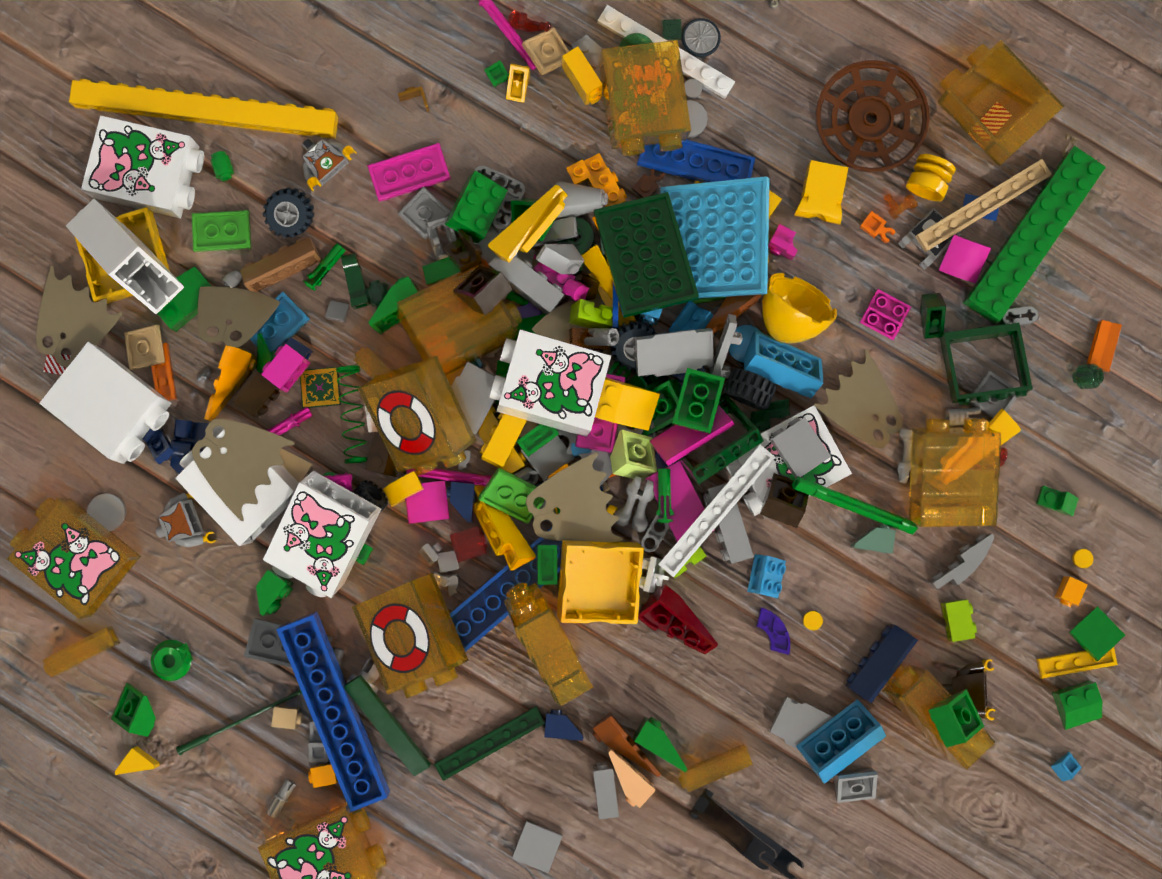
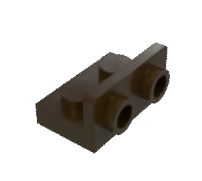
[444,229,482,273]

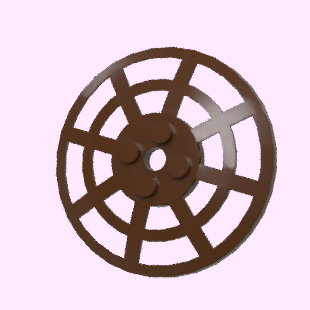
[815,60,930,173]

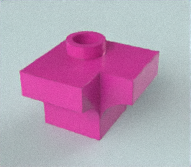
[768,224,798,261]

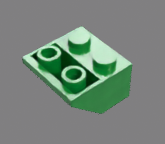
[256,570,294,616]

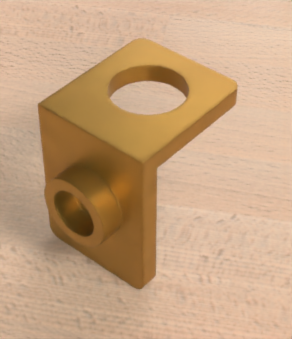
[398,86,430,112]

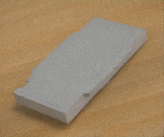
[635,328,714,376]
[435,361,495,448]
[769,696,833,749]

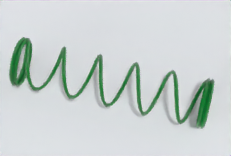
[336,365,368,464]

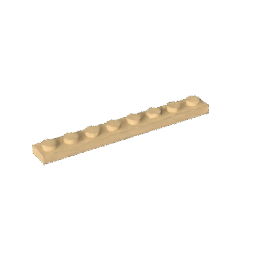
[915,159,1052,252]

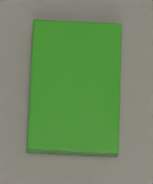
[192,210,251,252]
[478,468,545,524]

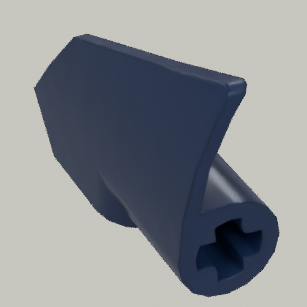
[170,420,209,474]

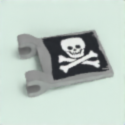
[898,208,961,270]

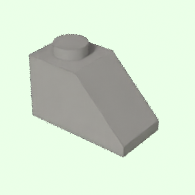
[536,244,585,274]

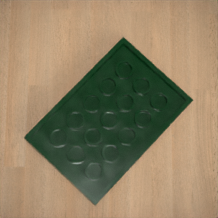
[594,192,699,318]

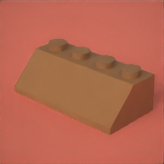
[240,237,322,292]

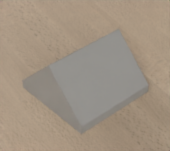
[833,768,878,803]

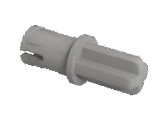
[267,779,297,818]

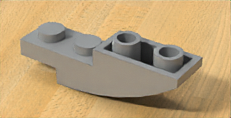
[929,533,994,589]

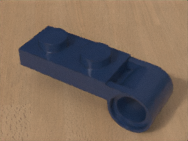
[142,428,175,464]

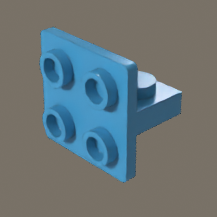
[747,554,786,598]

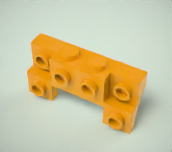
[566,153,627,234]

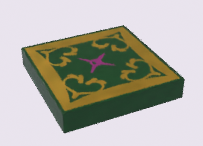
[300,367,341,408]

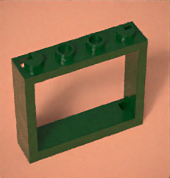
[940,323,1033,405]
[679,393,764,485]

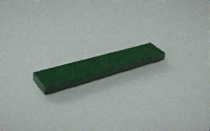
[344,674,431,776]
[434,706,545,781]

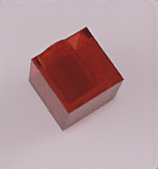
[450,526,488,563]

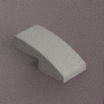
[308,720,329,762]

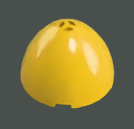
[762,273,837,344]

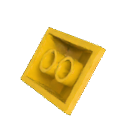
[595,377,660,431]

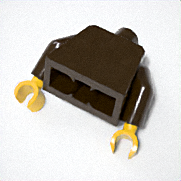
[942,659,995,720]

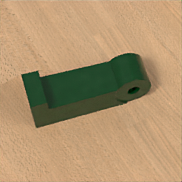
[341,253,371,310]

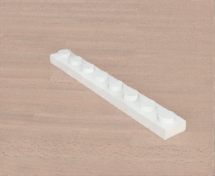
[597,5,735,99]
[658,444,775,577]

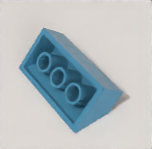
[744,330,823,398]
[796,699,886,784]

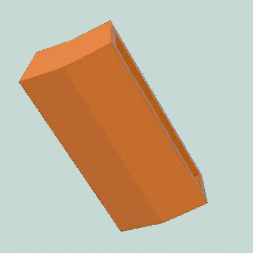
[1086,320,1122,372]

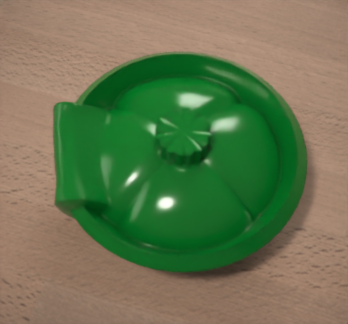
[151,640,193,681]

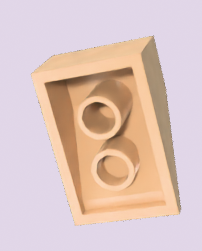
[608,747,656,808]

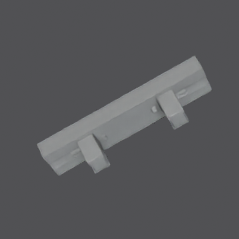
[708,314,742,378]

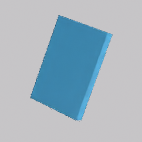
[250,291,310,352]

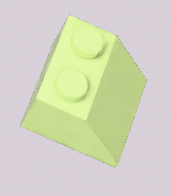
[610,430,657,481]

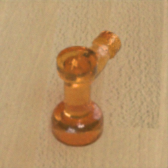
[884,194,918,220]

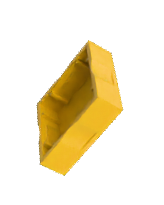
[75,207,170,304]
[557,540,644,624]

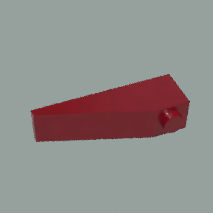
[638,584,718,654]

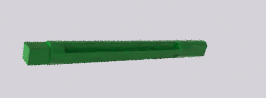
[792,476,918,535]

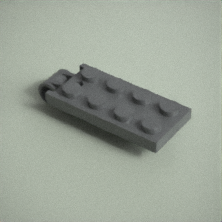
[244,618,345,668]

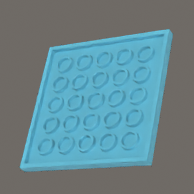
[660,176,770,298]

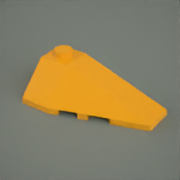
[204,345,257,421]

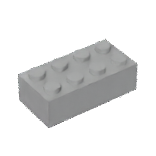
[488,253,564,315]
[703,483,754,564]

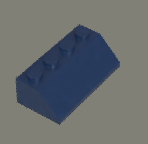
[845,624,918,703]

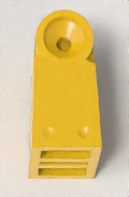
[794,160,849,225]

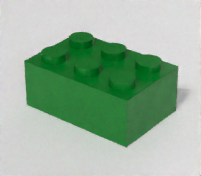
[445,170,508,244]

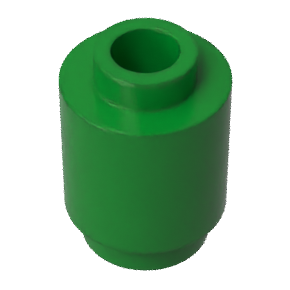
[210,151,234,181]

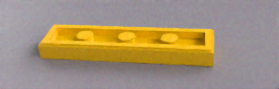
[1036,647,1118,679]

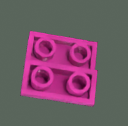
[939,234,991,283]
[859,289,911,340]
[405,481,449,524]

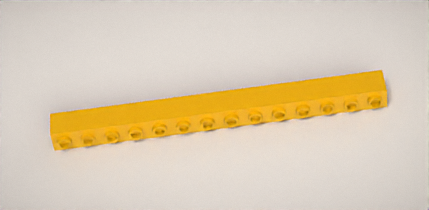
[69,79,339,139]

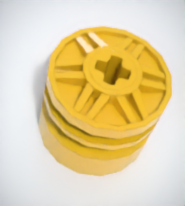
[906,154,956,201]

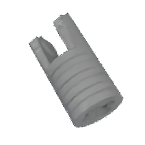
[584,328,619,346]
[945,407,981,426]

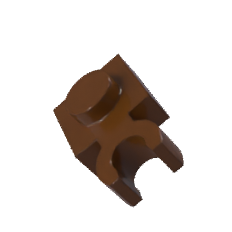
[632,169,665,198]

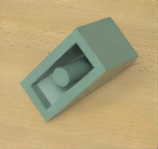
[851,524,896,554]

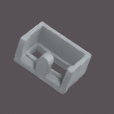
[425,217,459,261]

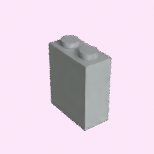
[770,417,831,479]
[593,761,619,819]

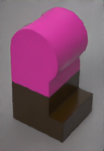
[563,275,600,301]

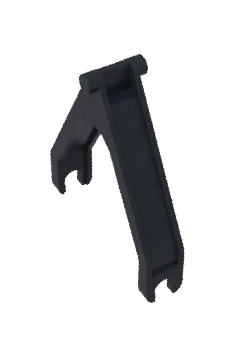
[689,788,804,879]

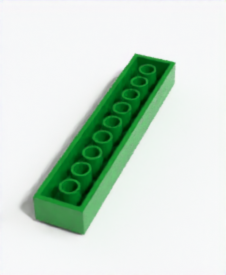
[963,146,1106,324]

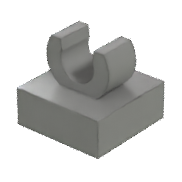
[418,543,443,567]

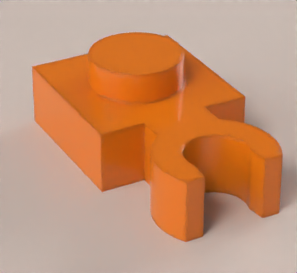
[859,211,896,243]

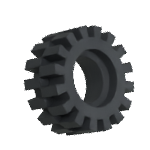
[352,480,388,514]

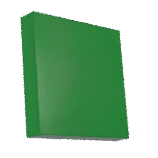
[1068,606,1126,662]

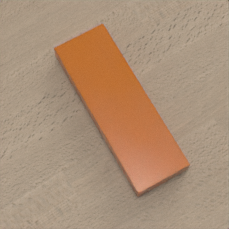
[151,343,177,401]

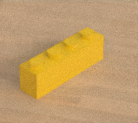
[480,413,527,469]

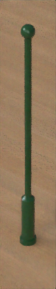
[176,689,303,755]

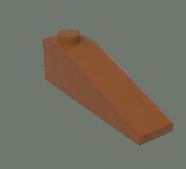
[705,294,761,335]
[592,712,661,777]

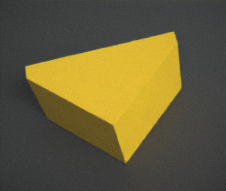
[506,64,530,103]
[115,746,160,775]

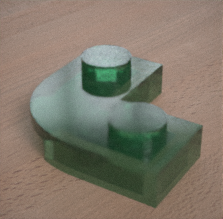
[750,399,790,432]

